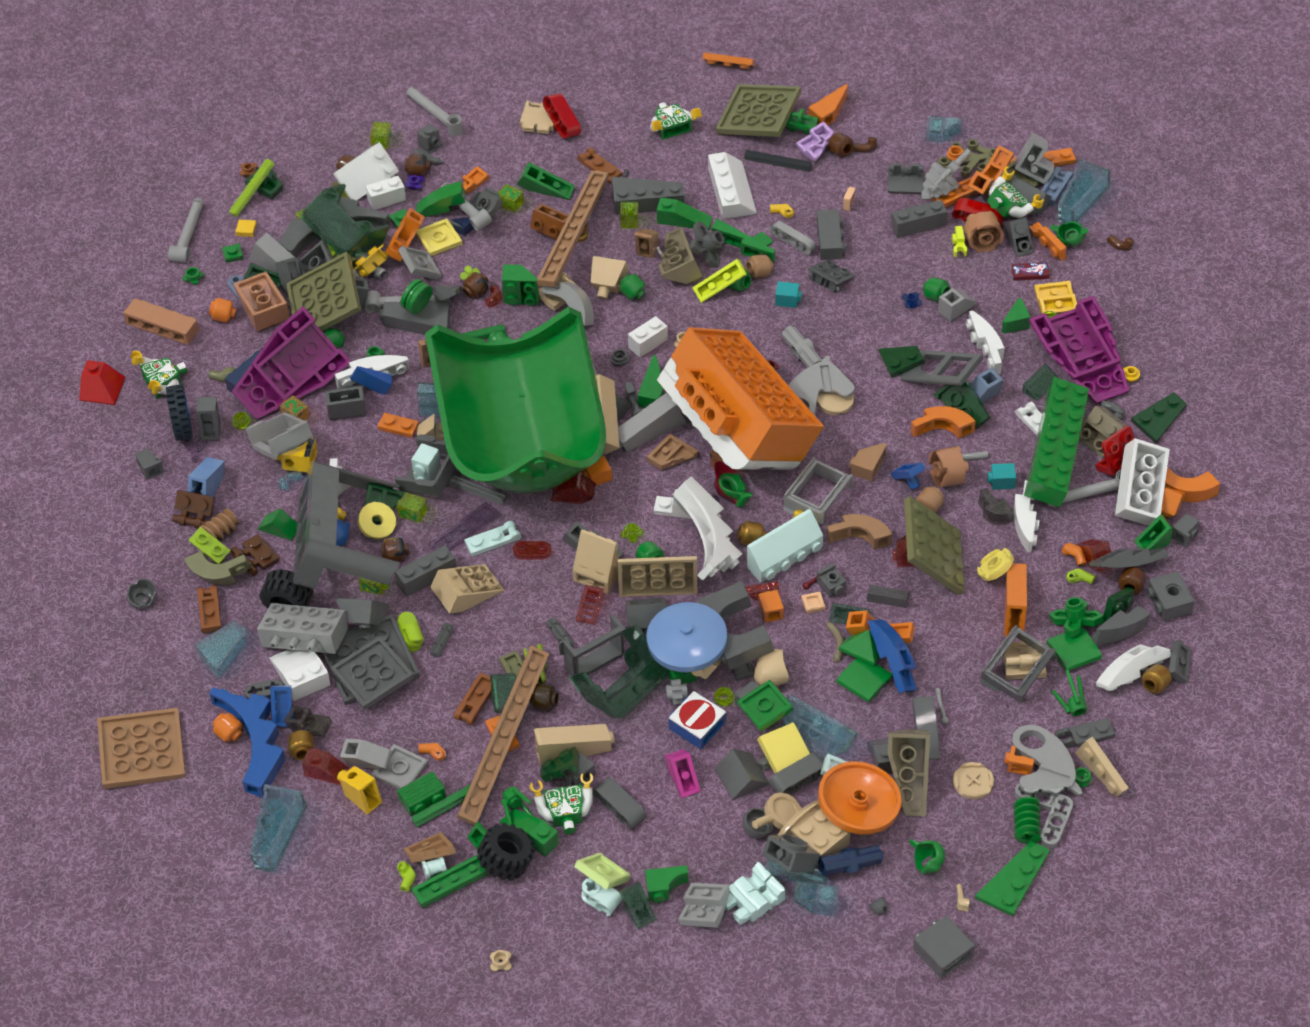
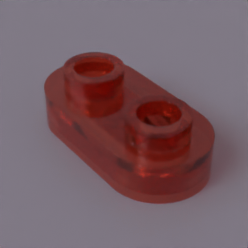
[513,541,552,560]

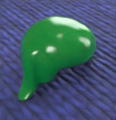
[1050,221,1089,247]
[909,839,945,875]

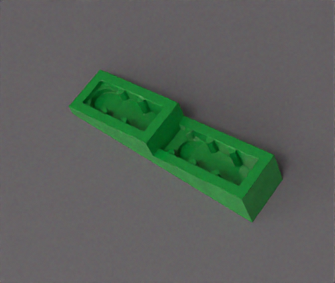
[711,218,775,264]

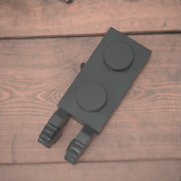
[1054,718,1115,748]

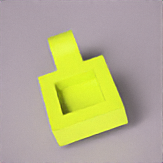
[951,226,967,257]

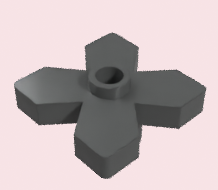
[689,221,724,268]

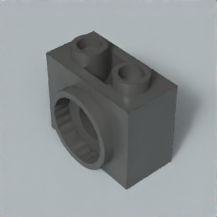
[1146,571,1195,621]
[763,834,820,873]

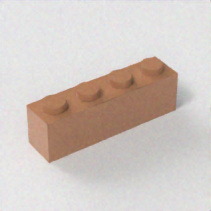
[123,298,199,345]

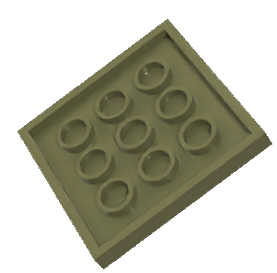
[715,84,802,137]
[286,252,361,331]
[904,496,965,595]

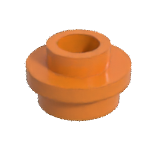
[947,146,964,161]

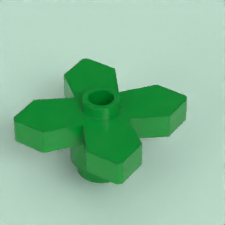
[1049,597,1104,637]

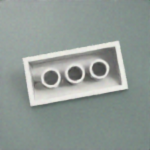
[708,152,757,219]

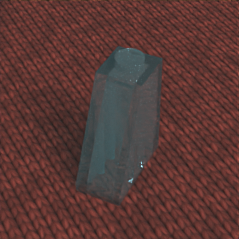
[195,620,248,680]

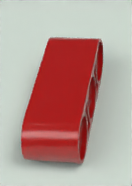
[542,93,581,138]
[952,198,1005,226]

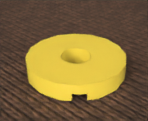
[357,502,396,540]
[977,548,1014,581]

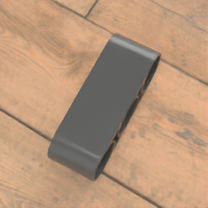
[769,752,824,794]
[592,777,647,830]

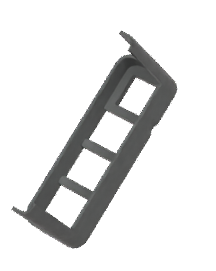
[293,461,400,589]

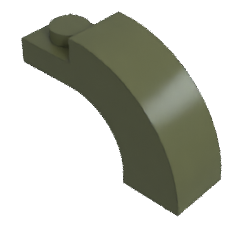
[184,551,253,586]

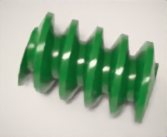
[1013,797,1041,844]

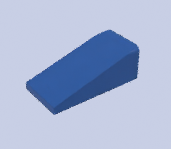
[350,366,392,395]

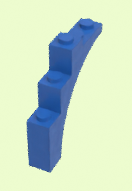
[209,687,286,798]

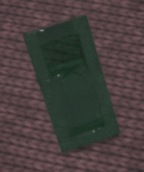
[619,882,657,930]

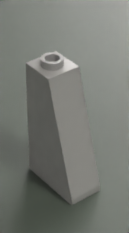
[618,393,686,452]

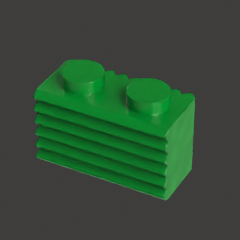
[397,771,446,816]

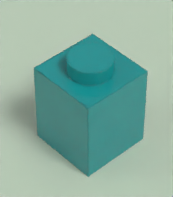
[775,281,802,308]
[987,463,1016,490]

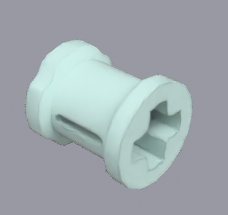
[421,857,447,880]

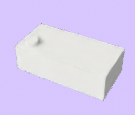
[1115,438,1170,525]

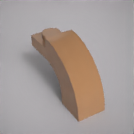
[826,514,892,550]

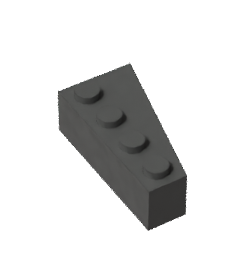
[611,177,685,215]

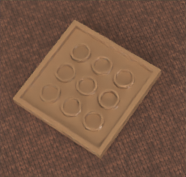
[97,708,185,789]

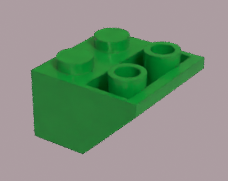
[502,264,540,306]

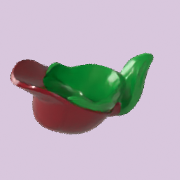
[714,461,753,508]

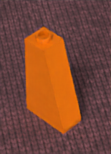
[1004,563,1027,636]

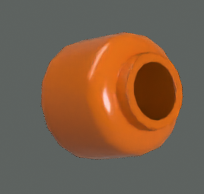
[209,298,236,323]
[212,713,243,743]

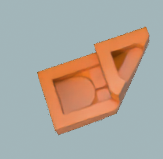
[463,166,490,195]

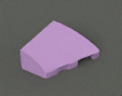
[796,122,834,161]

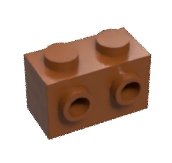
[530,203,569,240]

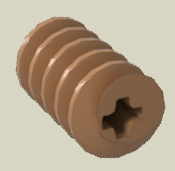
[196,508,239,540]

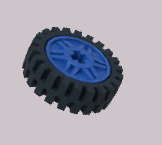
[166,384,193,441]

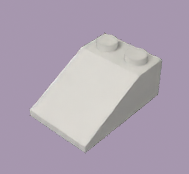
[333,142,399,200]
[270,649,330,701]

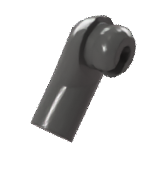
[1101,401,1125,420]

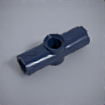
[818,845,883,876]

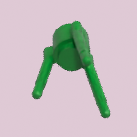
[1052,669,1088,717]
[501,786,535,825]

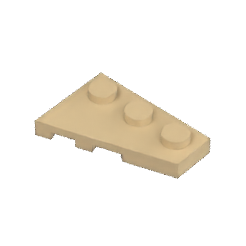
[1075,737,1128,797]

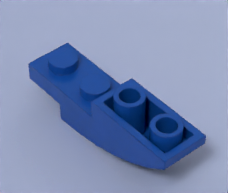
[868,619,917,693]

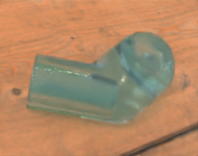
[277,471,302,490]

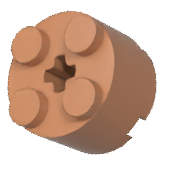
[964,211,1004,253]
[929,446,969,488]

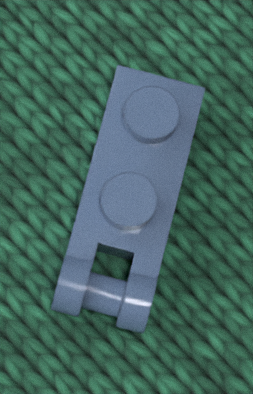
[1042,167,1074,206]

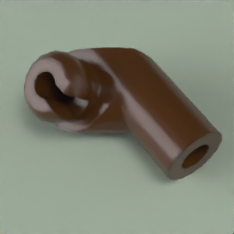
[853,137,877,153]
[1107,234,1134,250]

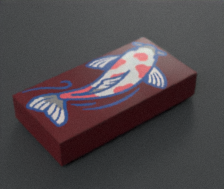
[1011,262,1050,281]

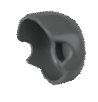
[126,578,157,609]
[742,807,773,839]

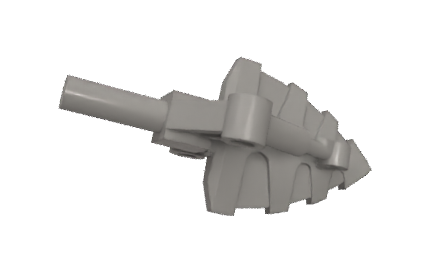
[921,149,972,200]

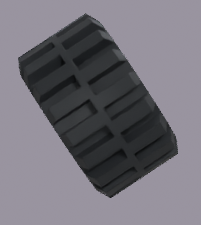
[259,569,314,609]
[477,823,535,881]

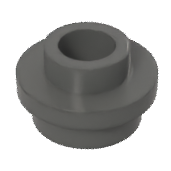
[610,349,629,366]

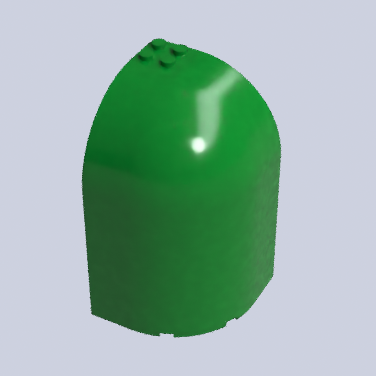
[425,307,606,493]

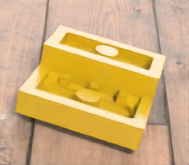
[1034,281,1077,315]

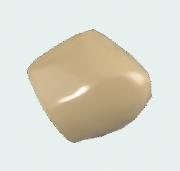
[754,649,789,687]

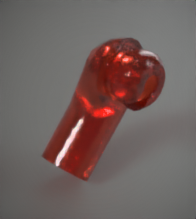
[485,285,502,308]

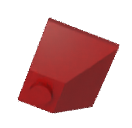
[79,360,126,405]

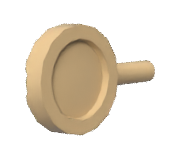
[752,792,802,830]

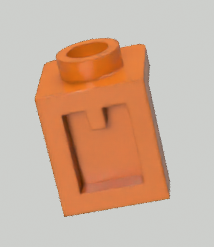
[1004,745,1034,775]

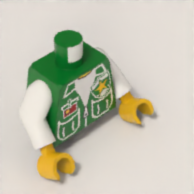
[650,103,702,140]
[987,166,1044,218]
[130,350,187,399]
[529,773,593,835]

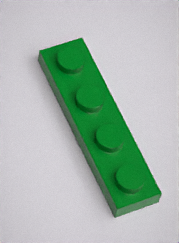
[411,855,490,908]

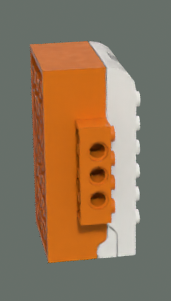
[657,327,824,470]

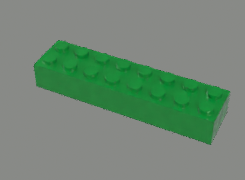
[1024,377,1089,507]

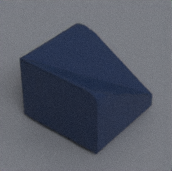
[451,217,474,236]

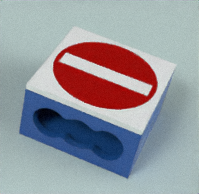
[668,691,726,749]

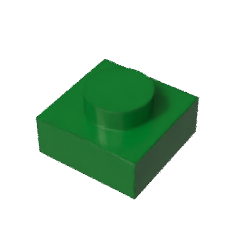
[389,209,407,228]
[222,243,243,263]

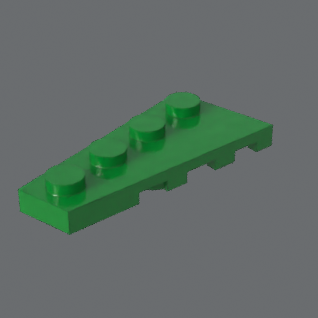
[975,841,1050,917]

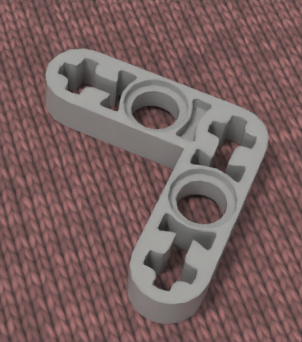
[1014,783,1073,849]

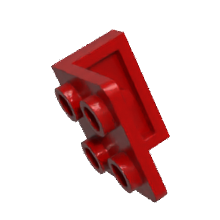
[1095,426,1135,476]

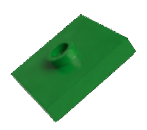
[737,680,794,732]

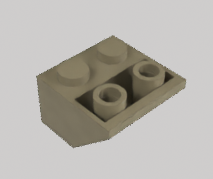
[1079,406,1128,458]

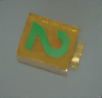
[280,395,310,421]

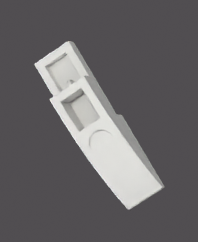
[966,311,1004,374]
[335,355,409,388]
[1014,480,1039,552]
[1096,644,1171,691]

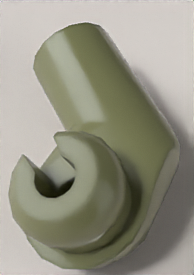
[209,367,235,382]

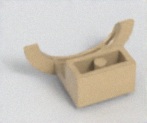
[778,800,850,866]

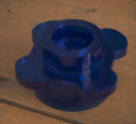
[902,292,922,308]

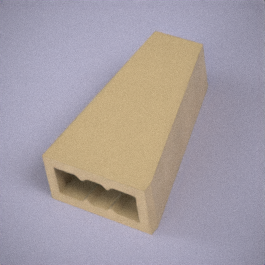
[534,724,615,767]

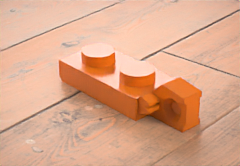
[1029,222,1066,261]

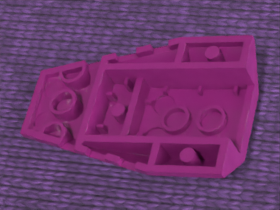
[1029,295,1129,404]
[232,306,352,420]

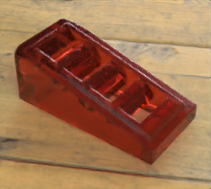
[576,584,605,625]

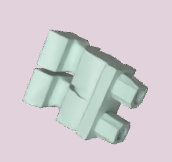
[725,862,786,925]

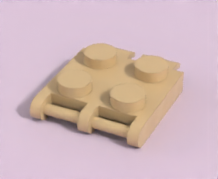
[520,100,555,134]

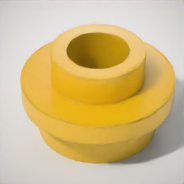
[1123,366,1140,382]

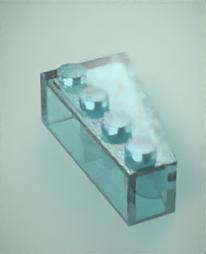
[1058,159,1110,223]
[250,784,307,873]

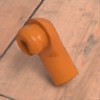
[1062,543,1087,566]
[419,743,446,761]

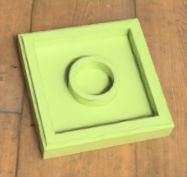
[574,853,631,890]

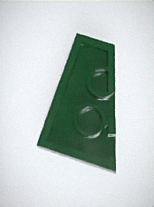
[933,373,991,429]

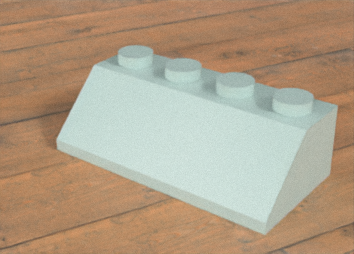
[747,509,823,583]

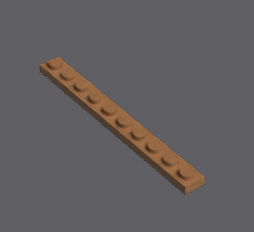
[537,170,609,287]
[456,645,549,826]

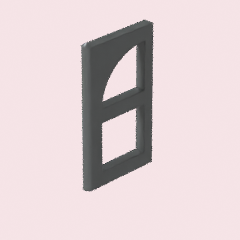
[901,350,983,386]

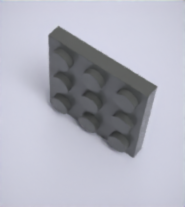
[330,636,414,711]

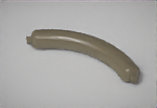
[826,622,844,663]

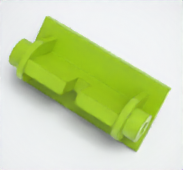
[188,527,231,564]

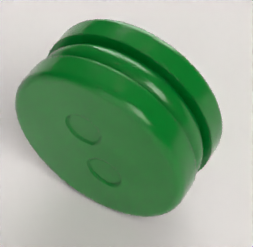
[400,279,433,315]

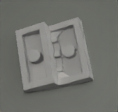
[678,883,729,928]

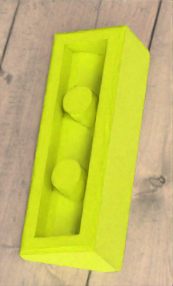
[692,259,747,303]

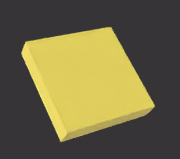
[416,218,462,256]
[757,722,810,774]

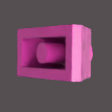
[664,749,701,798]

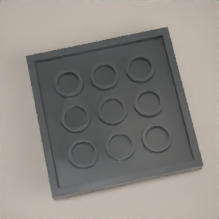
[323,614,420,705]

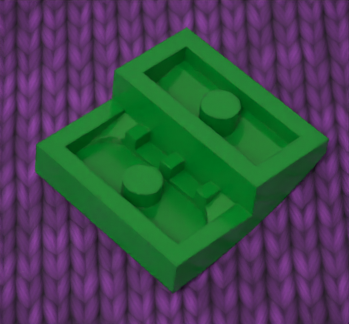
[1046,628,1102,671]
[836,658,893,702]

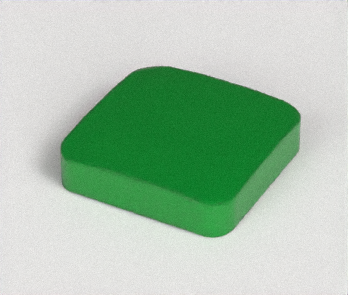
[752,232,773,246]

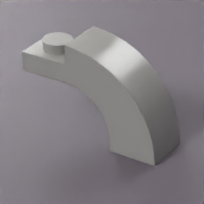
[542,282,594,326]

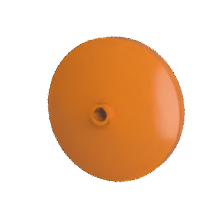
[818,761,901,834]

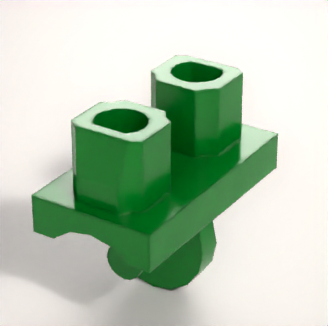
[786,108,818,135]

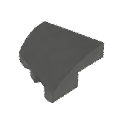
[432,284,463,301]

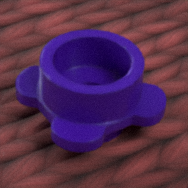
[405,175,425,190]

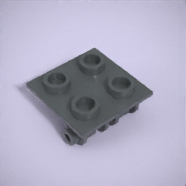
[888,162,924,193]
[808,260,856,293]

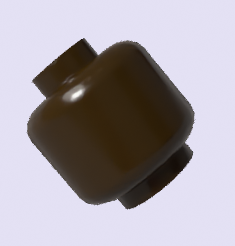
[529,684,559,711]

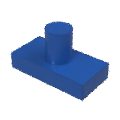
[890,462,926,489]
[270,685,293,727]

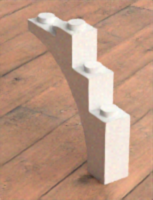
[673,476,742,580]

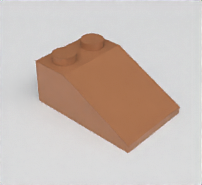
[233,272,290,331]

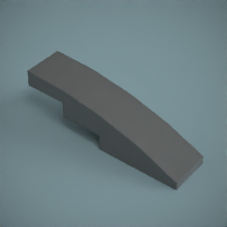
[1089,548,1168,568]

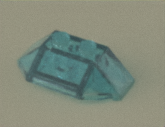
[782,694,858,759]

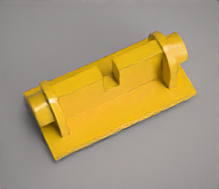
[353,244,388,277]

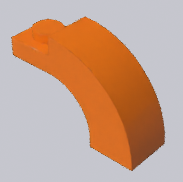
[385,208,425,261]
[911,406,975,439]
[846,610,915,643]

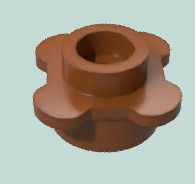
[239,163,258,178]

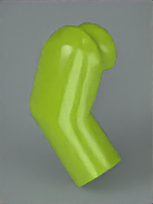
[1066,568,1096,585]
[397,861,416,892]

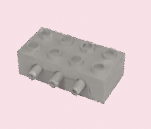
[257,603,349,654]

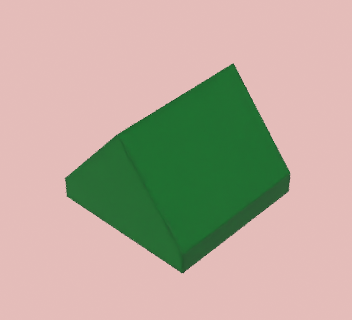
[467,822,487,849]

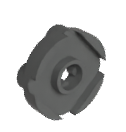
[469,188,503,218]

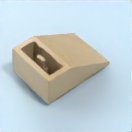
[573,529,618,594]
[431,564,504,614]

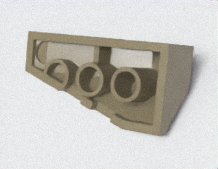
[659,227,703,284]

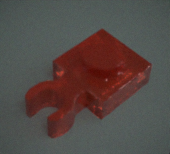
[745,581,779,598]

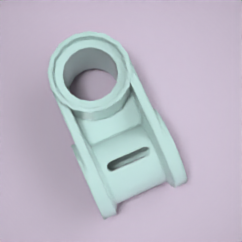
[581,878,623,916]

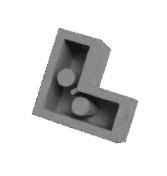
[1014,132,1054,184]

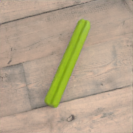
[229,159,274,217]

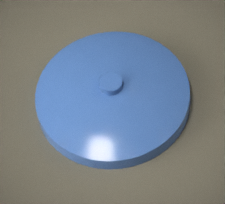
[647,602,727,672]

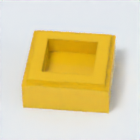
[235,219,257,237]

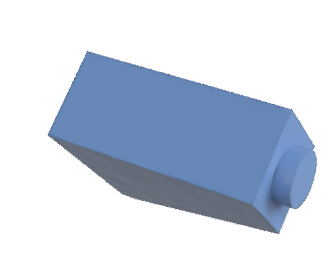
[188,457,225,496]

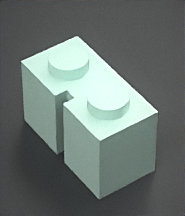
[411,444,441,481]

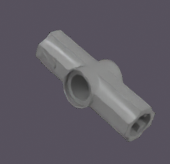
[782,325,822,368]

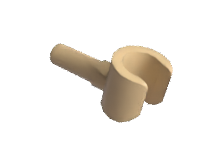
[956,884,970,912]

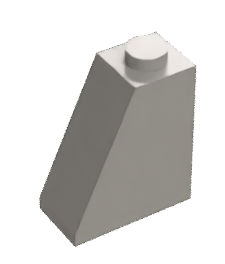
[248,233,299,273]

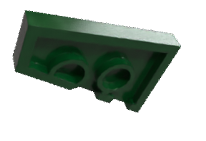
[1131,392,1187,444]

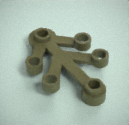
[937,139,997,177]

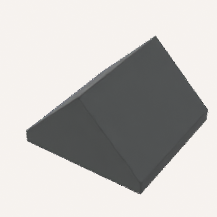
[714,749,769,800]

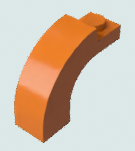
[968,145,1015,196]
[1164,466,1220,502]

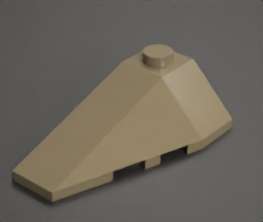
[887,729,930,817]

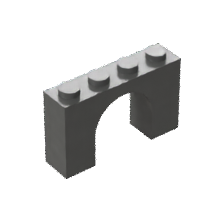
[698,581,774,670]

